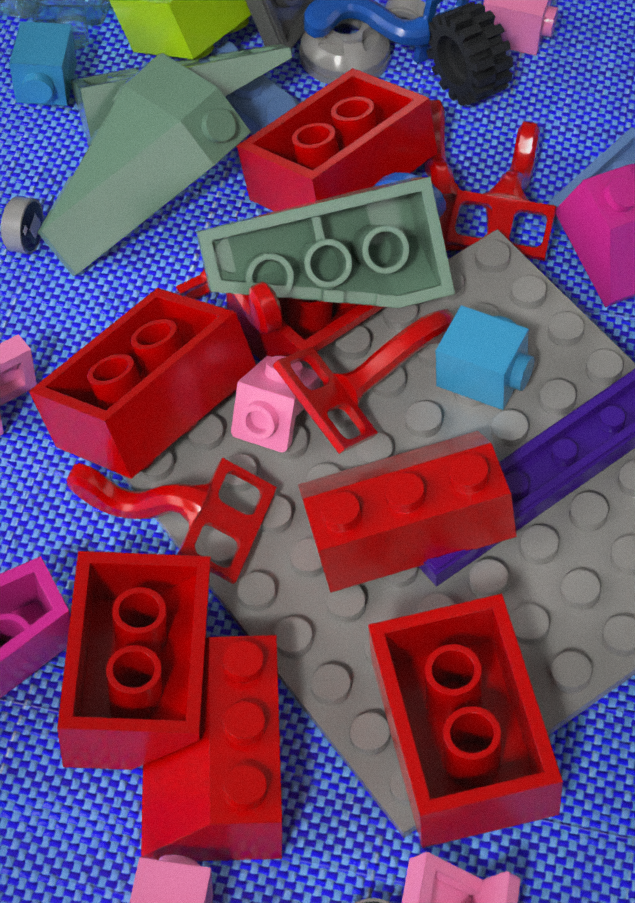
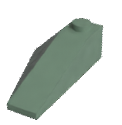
[71,44,292,147]
[38,53,251,276]
[196,177,455,308]

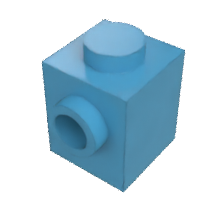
[9,21,77,106]
[435,305,535,410]

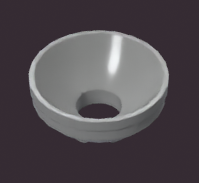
[299,18,391,84]

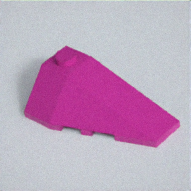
[555,164,635,308]

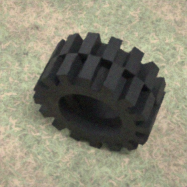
[427,2,513,106]

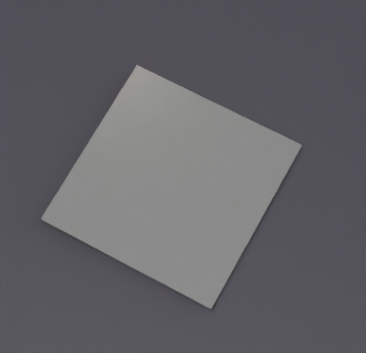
[122,229,635,838]

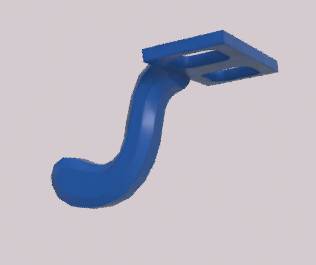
[303,0,469,64]

